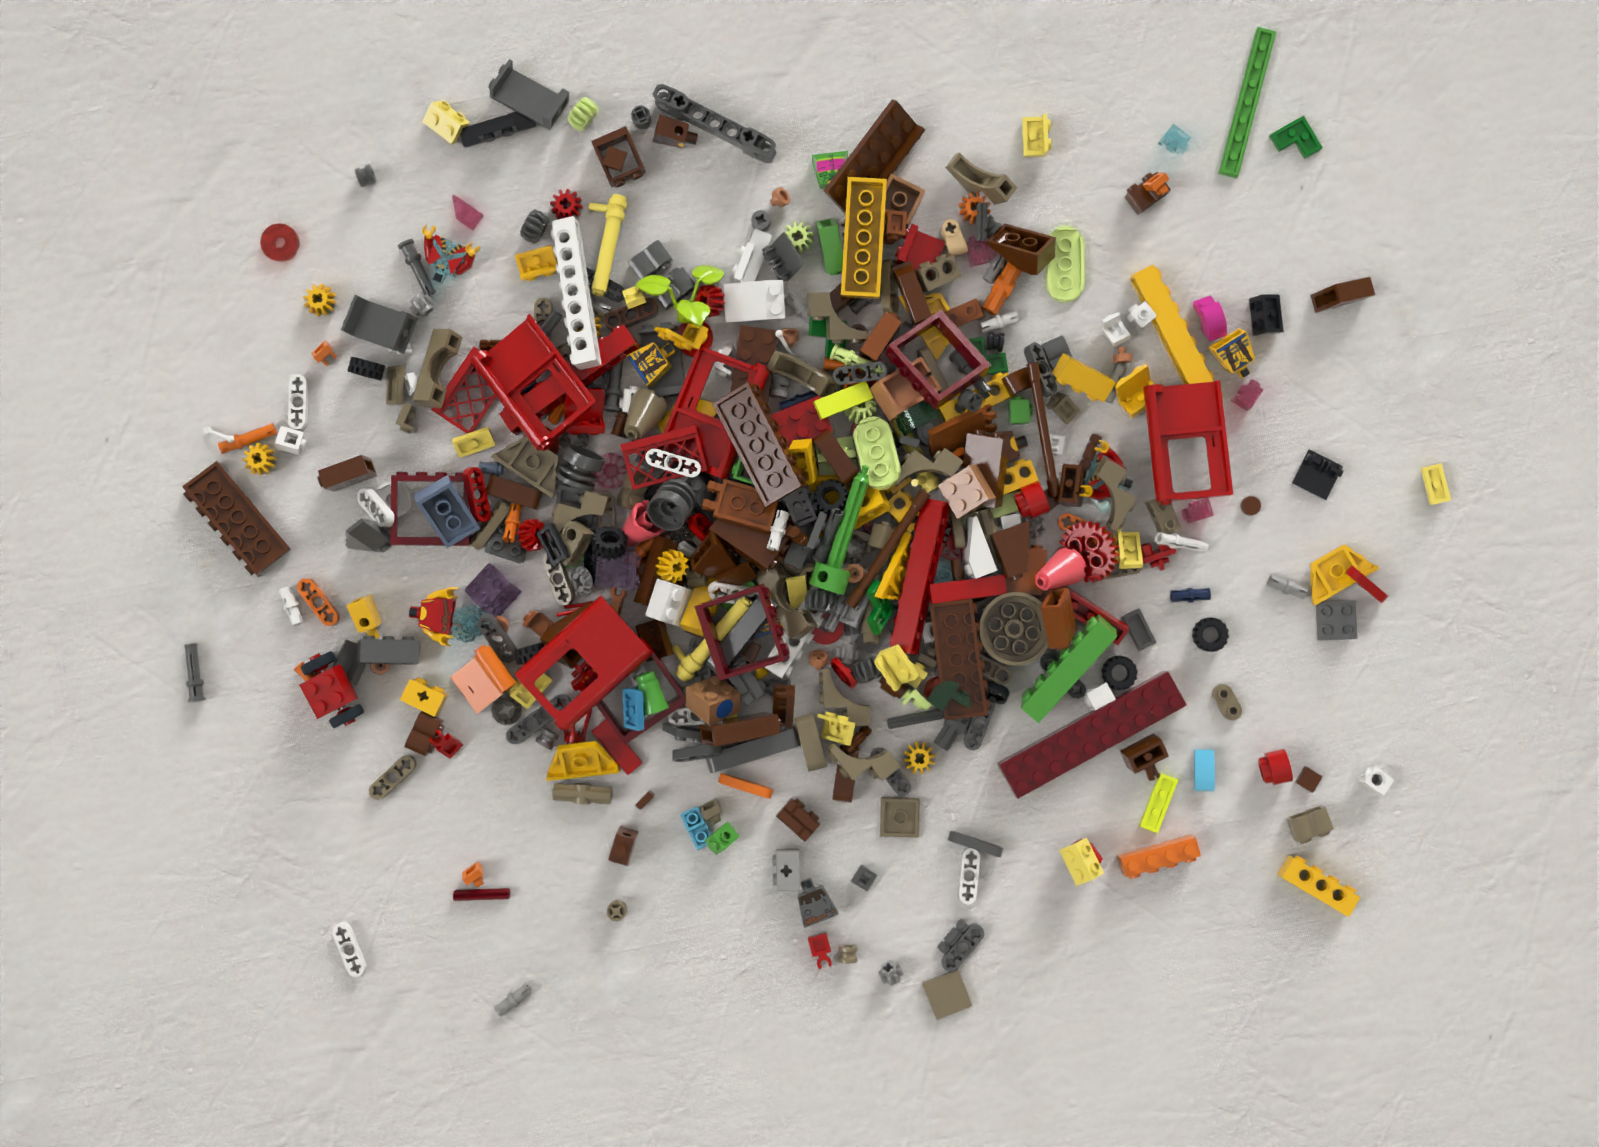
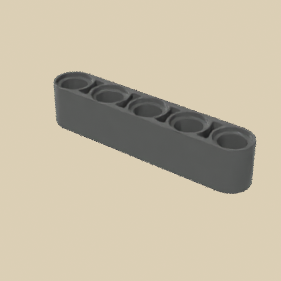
[706,596,779,674]
[706,727,800,773]

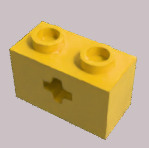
[789,439,818,484]
[400,677,448,717]

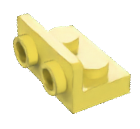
[874,644,919,691]
[508,673,553,709]

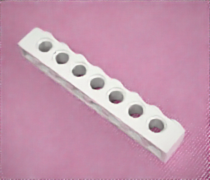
[550,216,602,370]
[764,540,865,679]

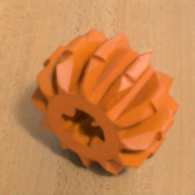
[958,192,991,225]

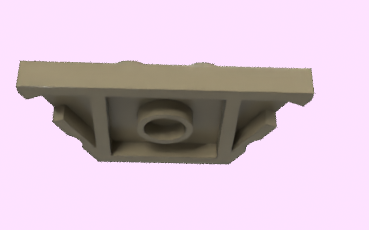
[491,436,560,499]

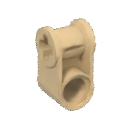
[940,219,968,257]

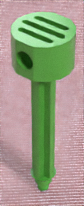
[809,465,869,595]

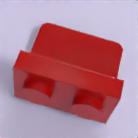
[895,224,945,277]
[564,389,605,435]

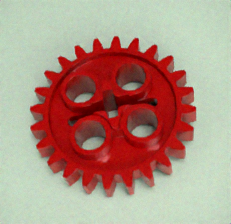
[1058,520,1119,583]

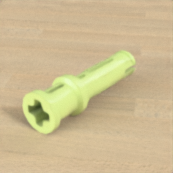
[830,343,884,375]

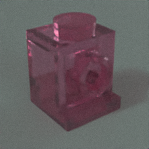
[966,236,991,267]
[1230,379,1263,411]
[1181,498,1214,523]

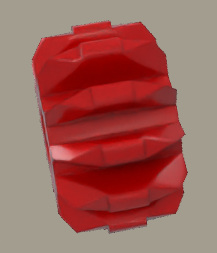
[550,189,583,220]
[695,285,726,317]
[516,519,548,551]

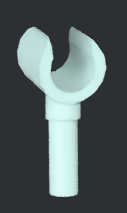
[1090,498,1111,513]

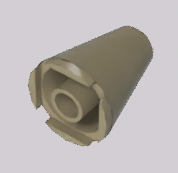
[624,389,668,440]

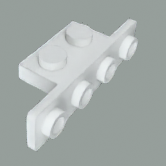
[732,229,772,283]

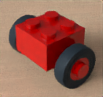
[299,651,364,728]

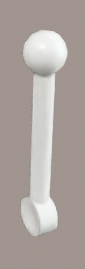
[775,330,795,355]
[203,427,234,443]

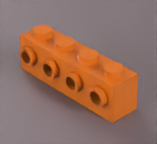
[1117,835,1201,879]

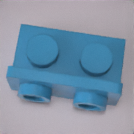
[623,686,645,731]

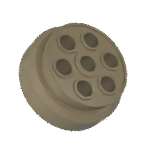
[978,592,1049,666]

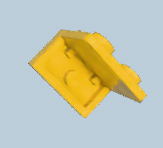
[654,323,708,351]
[1115,364,1154,419]

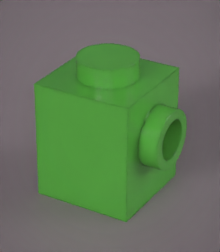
[1008,396,1033,425]
[704,821,740,855]

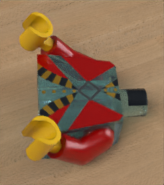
[422,224,480,284]
[1079,440,1133,500]

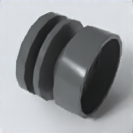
[556,445,605,491]
[647,479,697,531]

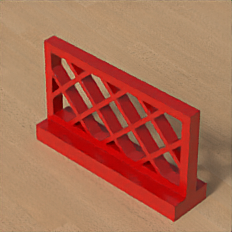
[431,346,497,434]
[620,425,708,490]

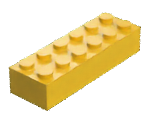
[841,177,887,299]

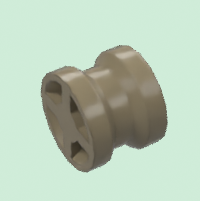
[607,900,627,921]
[838,945,857,964]

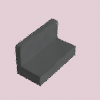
[333,640,366,686]

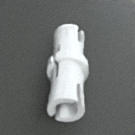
[979,310,1019,334]
[766,510,789,551]
[279,586,304,626]

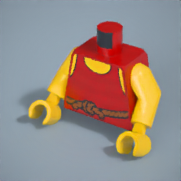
[409,587,458,647]

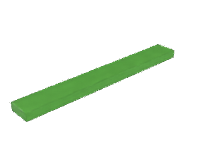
[1218,27,1276,179]

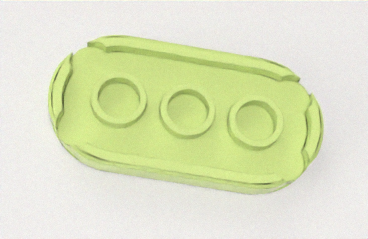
[1046,226,1085,303]
[853,416,901,490]

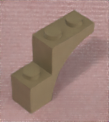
[945,153,1017,205]
[807,292,868,343]
[767,351,838,397]
[895,448,964,487]
[1093,456,1137,532]
[548,491,610,540]
[819,668,871,726]
[826,743,901,781]

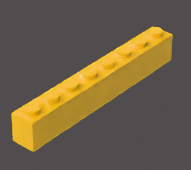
[1129,264,1223,400]

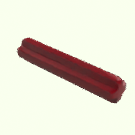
[453,888,511,901]

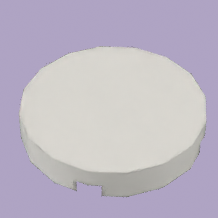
[375,481,413,518]

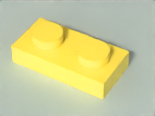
[452,427,496,458]
[1420,463,1451,505]

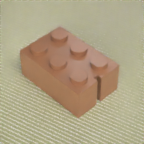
[870,356,942,421]

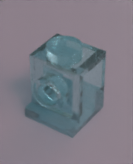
[1158,124,1191,155]

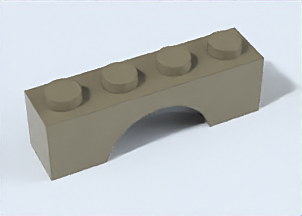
[412,329,463,408]
[756,562,817,639]

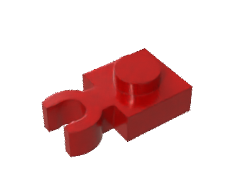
[429,730,463,759]
[808,932,832,969]

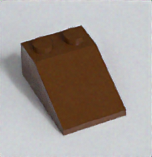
[986,224,1056,275]
[540,602,592,669]

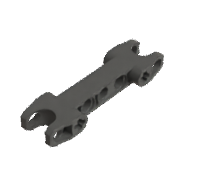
[653,84,777,163]

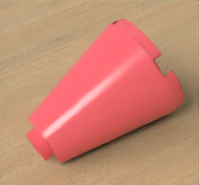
[621,500,665,547]
[1035,547,1086,591]

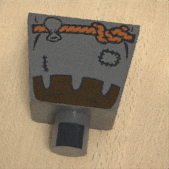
[798,878,839,928]

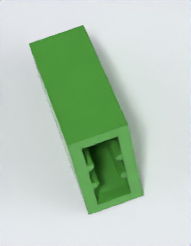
[815,218,843,275]

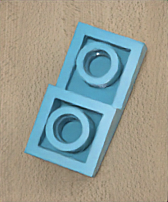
[1194,750,1215,791]
[680,806,711,850]

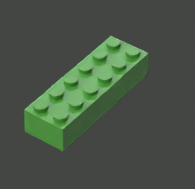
[1021,614,1117,723]

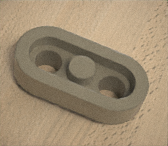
[1212,684,1242,720]

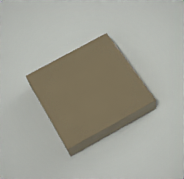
[880,797,920,838]
[922,968,972,1020]

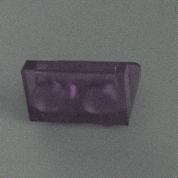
[595,549,641,591]
[465,563,522,617]

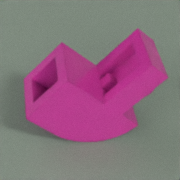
[1193,295,1227,342]

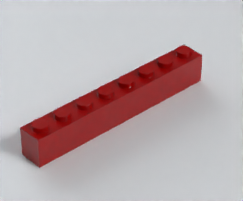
[499,324,641,436]
[889,499,950,655]

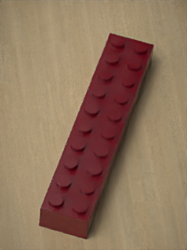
[997,671,1187,799]

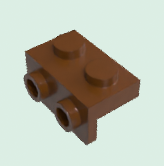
[635,619,674,662]

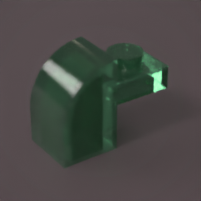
[896,401,938,436]
[926,681,973,711]

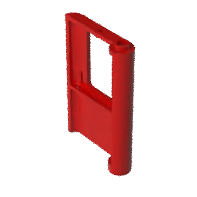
[471,313,597,451]
[656,346,769,480]
[1143,380,1233,505]
[515,595,654,731]

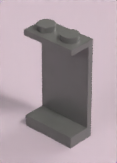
[488,59,569,130]
[341,295,418,354]
[637,322,685,398]

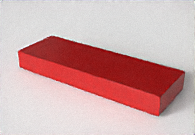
[591,719,643,775]

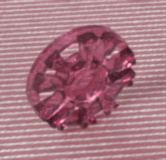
[593,453,627,489]

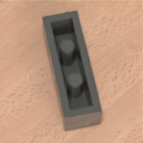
[357,636,419,665]

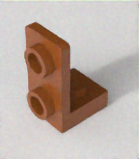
[883,210,907,245]
[944,298,986,328]
[522,610,554,637]

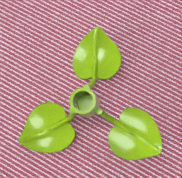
[635,265,724,327]

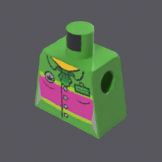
[812,151,848,189]

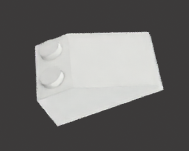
[723,280,785,323]
[962,516,997,579]
[645,579,693,627]

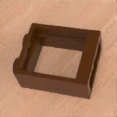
[591,126,646,188]

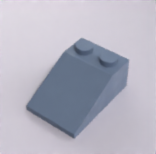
[414,475,480,548]

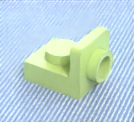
[901,688,931,711]

